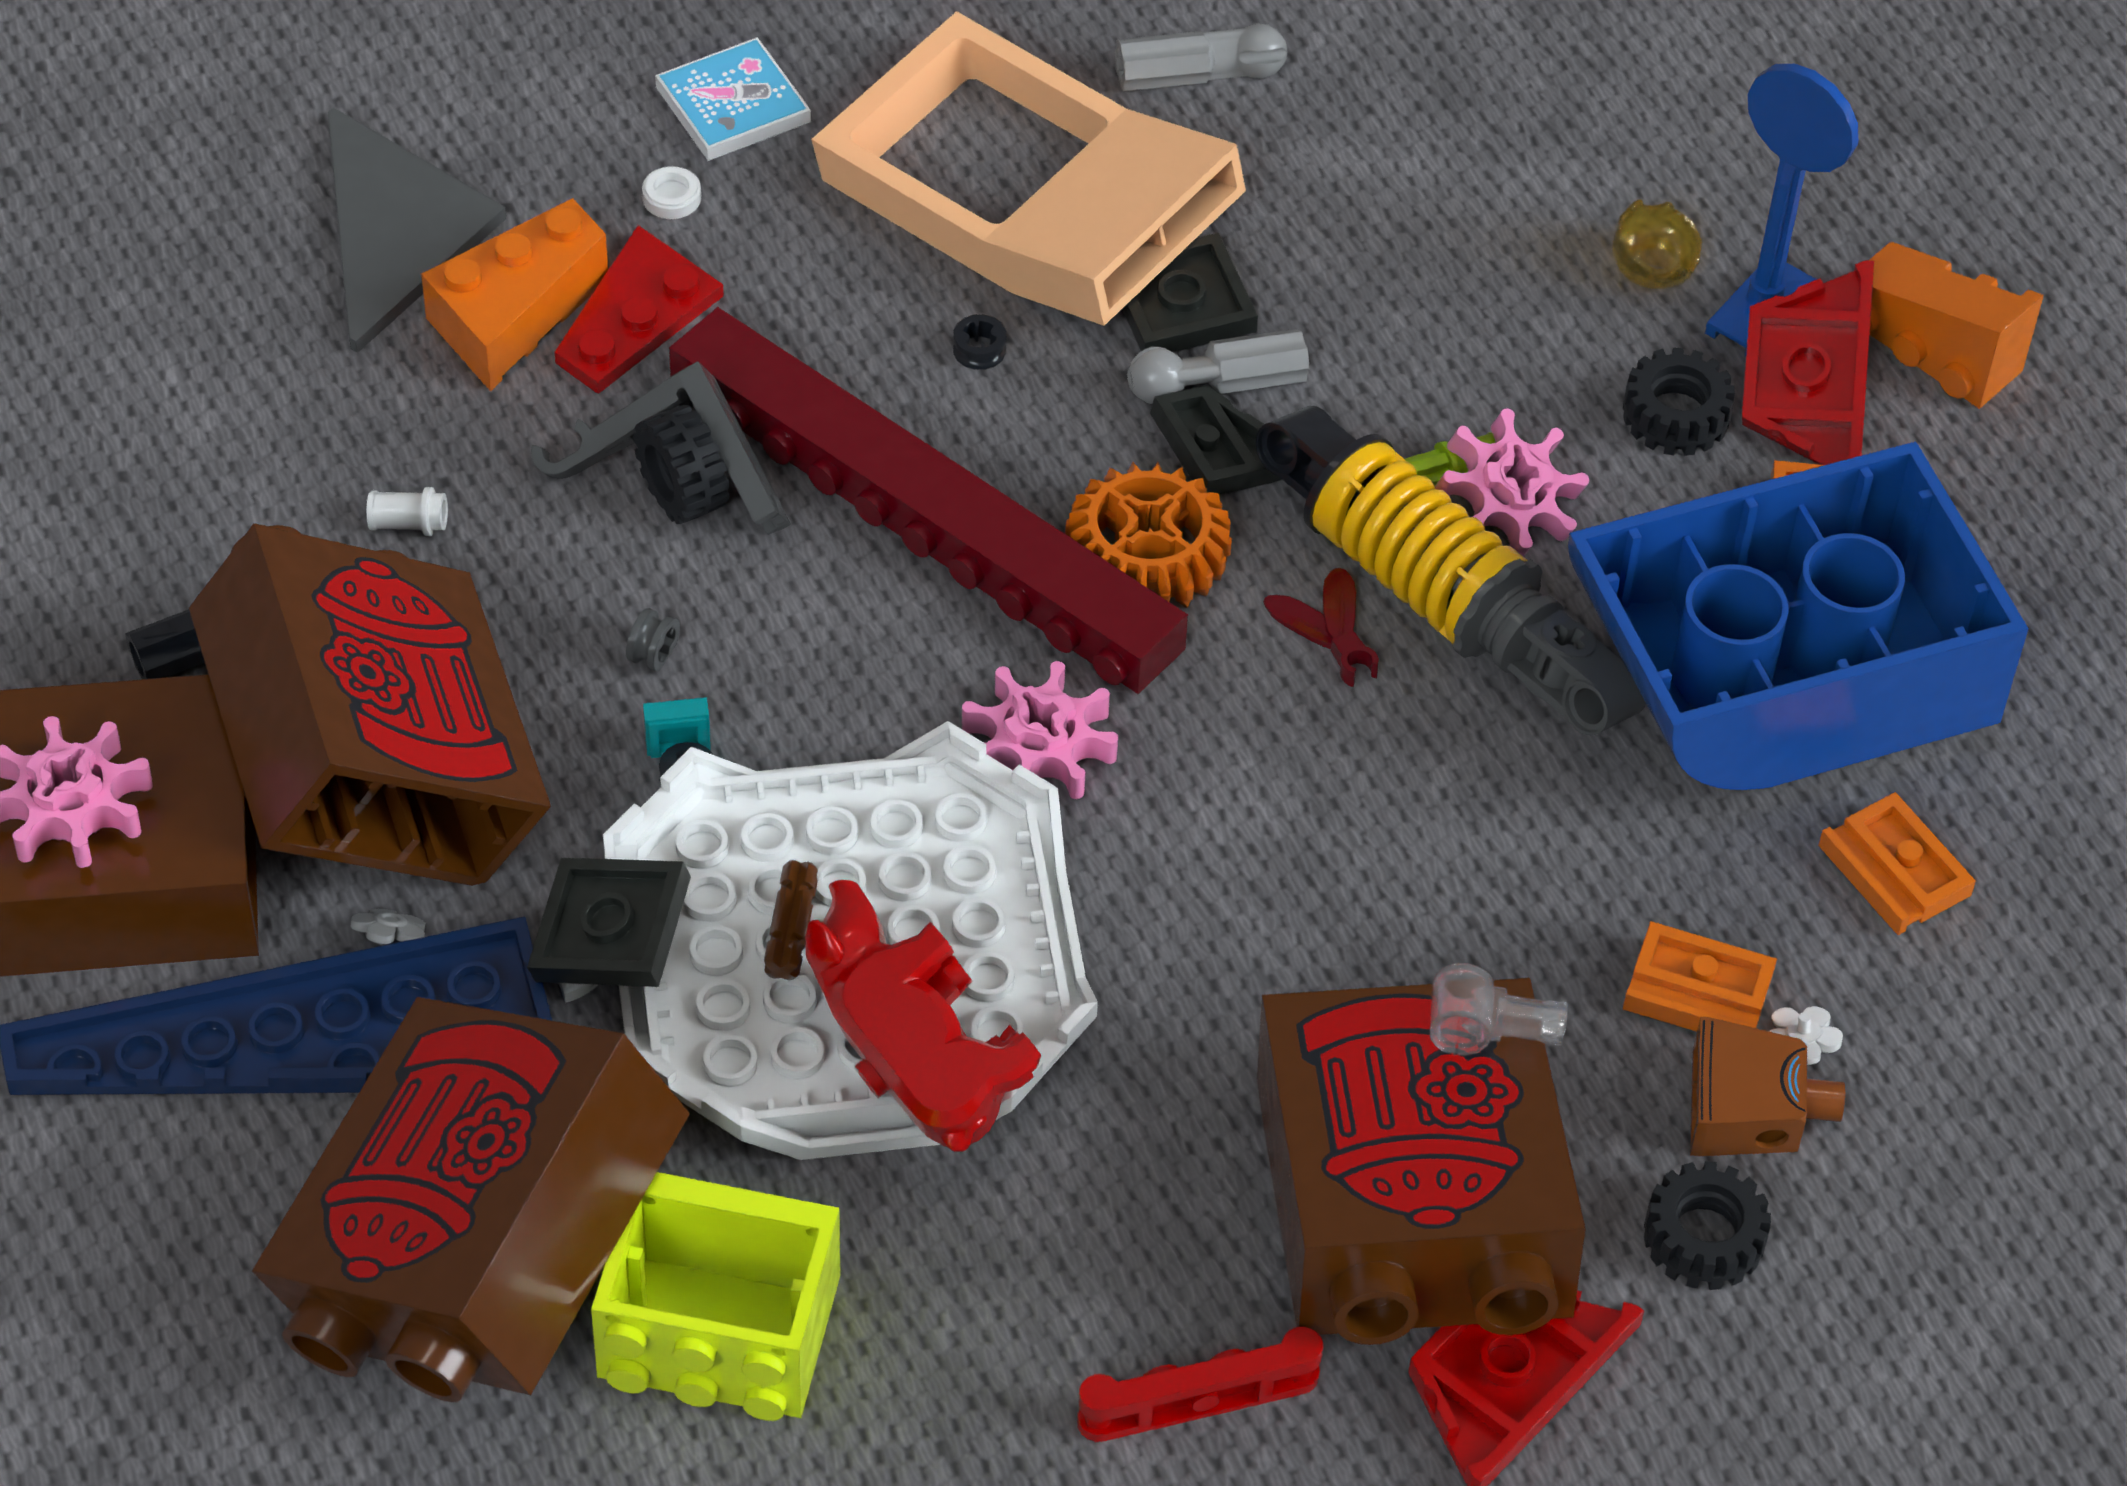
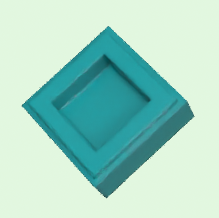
[643,697,711,758]

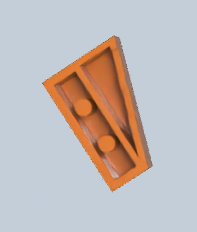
[421,198,608,392]
[1869,242,2044,409]

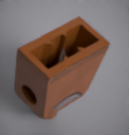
[1690,1017,1845,1156]

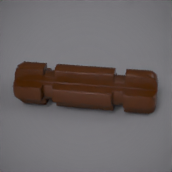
[764,860,818,981]

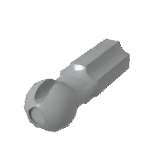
[1115,23,1287,91]
[1127,329,1310,404]

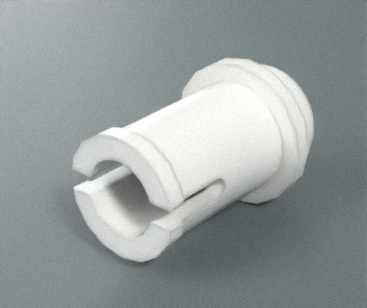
[366,487,448,536]

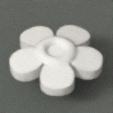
[1769,1006,1843,1065]

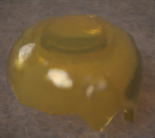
[1612,199,1702,289]

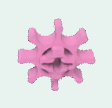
[1435,408,1589,557]
[962,661,1118,799]
[0,716,153,868]

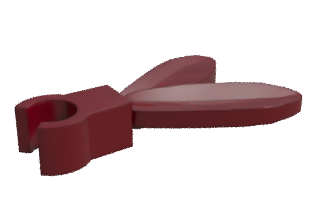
[1264,568,1379,687]

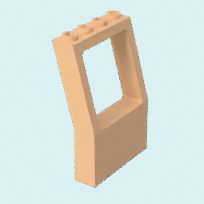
[811,11,1246,326]

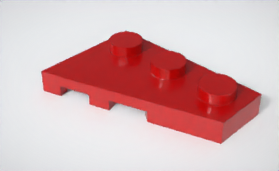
[555,225,724,394]

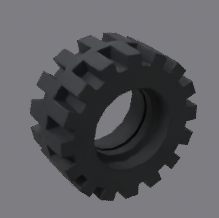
[1623,348,1735,456]
[633,405,730,524]
[1644,1161,1771,1290]

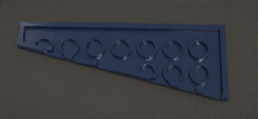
[0,916,552,1095]

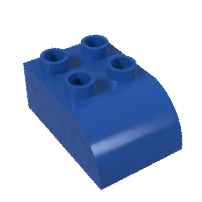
[1568,441,2029,790]

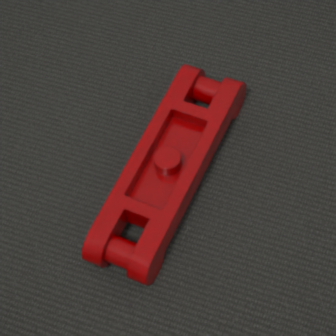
[1077,1327,1323,1442]

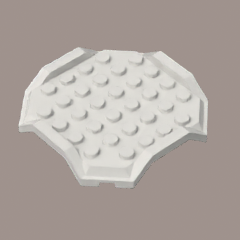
[603,721,1098,1160]

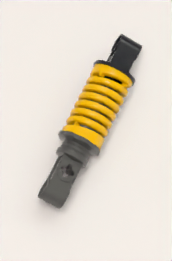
[1256,406,1646,736]

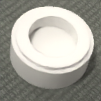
[642,167,701,219]

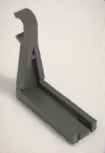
[531,361,791,535]

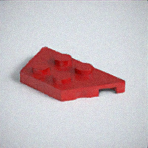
[1742,260,1874,465]
[1408,1290,1644,1486]

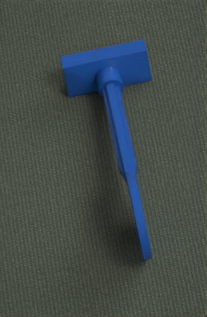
[1705,63,1859,356]

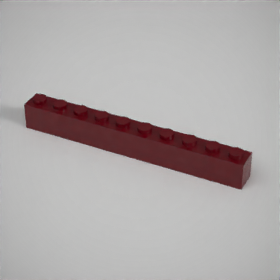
[669,307,1188,694]

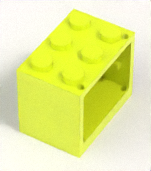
[591,1172,840,1421]

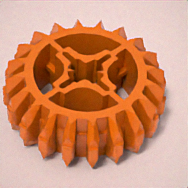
[1065,462,1232,608]

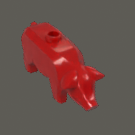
[805,880,1041,1152]

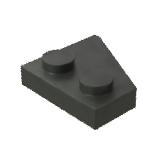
[1150,385,1282,495]

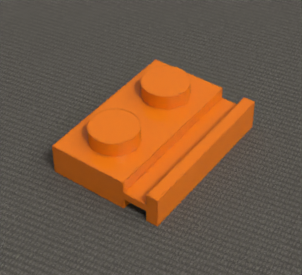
[1818,792,1976,935]
[1623,921,1777,1032]

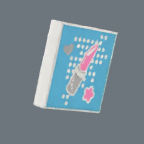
[655,37,811,161]

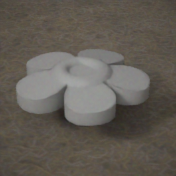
[350,909,426,946]

